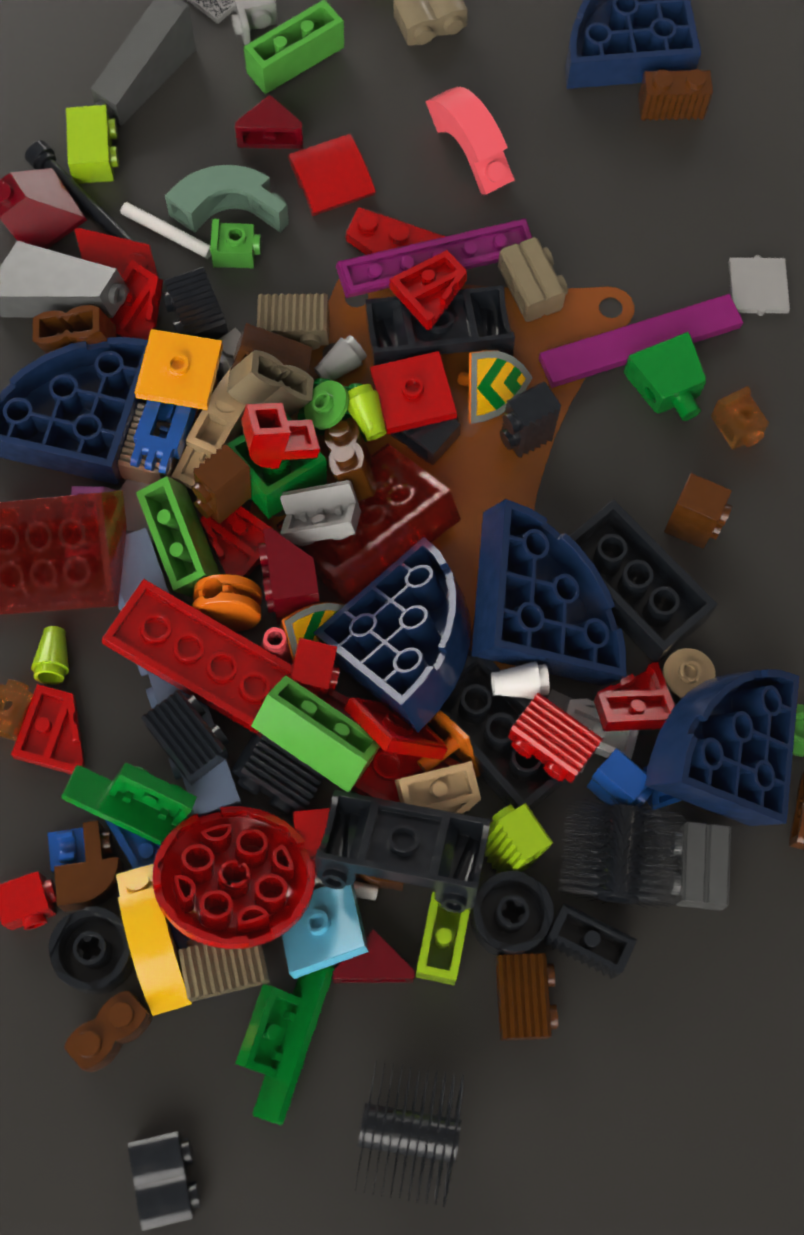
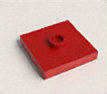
[370,351,457,435]
[344,697,448,760]

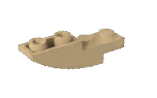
[171,368,246,489]

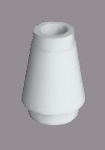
[491,661,550,699]

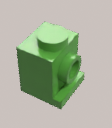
[210,219,262,269]

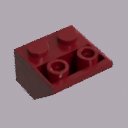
[258,528,320,625]

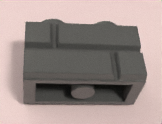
[669,822,731,911]

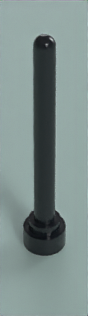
[25,140,134,241]

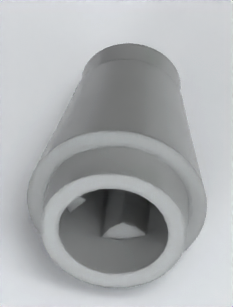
[314,335,367,381]

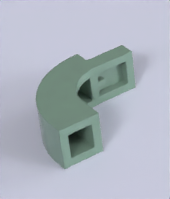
[165,165,289,233]

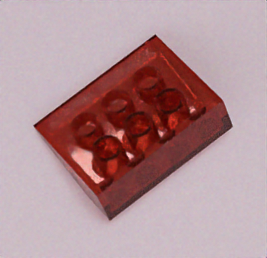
[276,444,461,604]
[0,490,127,614]

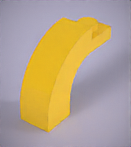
[116,863,192,1016]

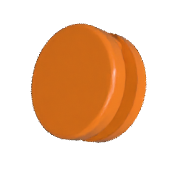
[192,574,262,632]

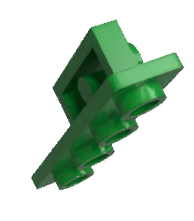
[61,762,197,846]
[235,965,335,1125]

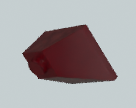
[0,168,87,249]

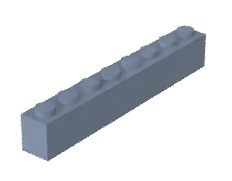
[101,528,242,817]

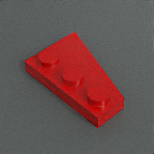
[346,207,446,255]

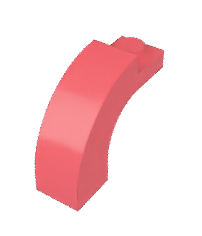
[425,87,514,195]

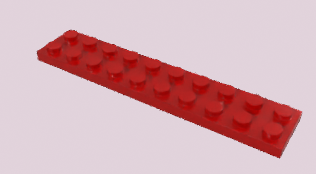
[102,579,461,802]

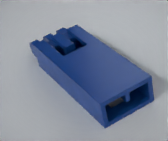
[130,400,197,475]

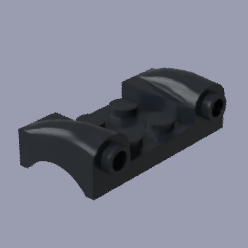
[365,285,515,366]
[315,790,491,913]

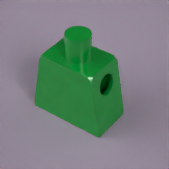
[624,332,706,421]

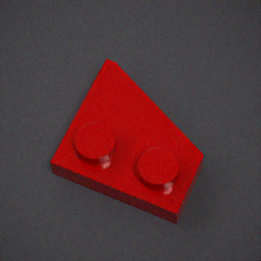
[74,228,158,276]
[389,250,467,331]
[109,260,163,340]
[594,662,675,731]
[11,684,85,774]

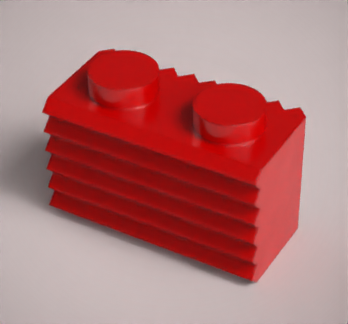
[508,693,603,783]

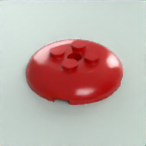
[152,806,315,949]

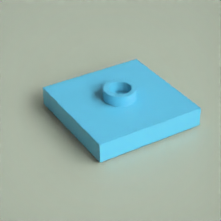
[282,884,369,979]

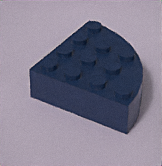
[565,0,701,89]
[0,337,148,485]
[471,499,627,686]
[314,537,471,733]
[645,669,799,826]

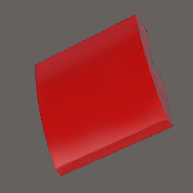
[288,134,376,216]

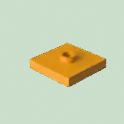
[135,329,223,410]

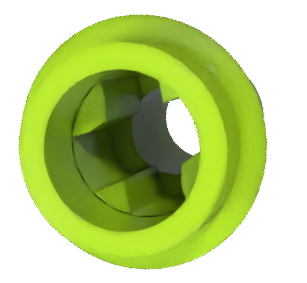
[347,384,387,441]
[31,626,69,685]

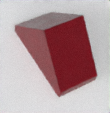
[235,95,303,149]
[333,930,414,983]

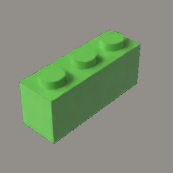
[244,0,344,94]
[136,476,220,597]
[251,675,380,792]

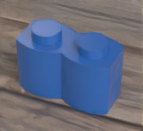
[586,748,654,808]

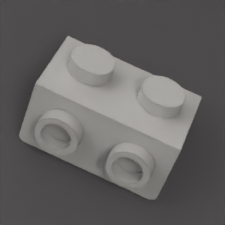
[280,480,361,546]

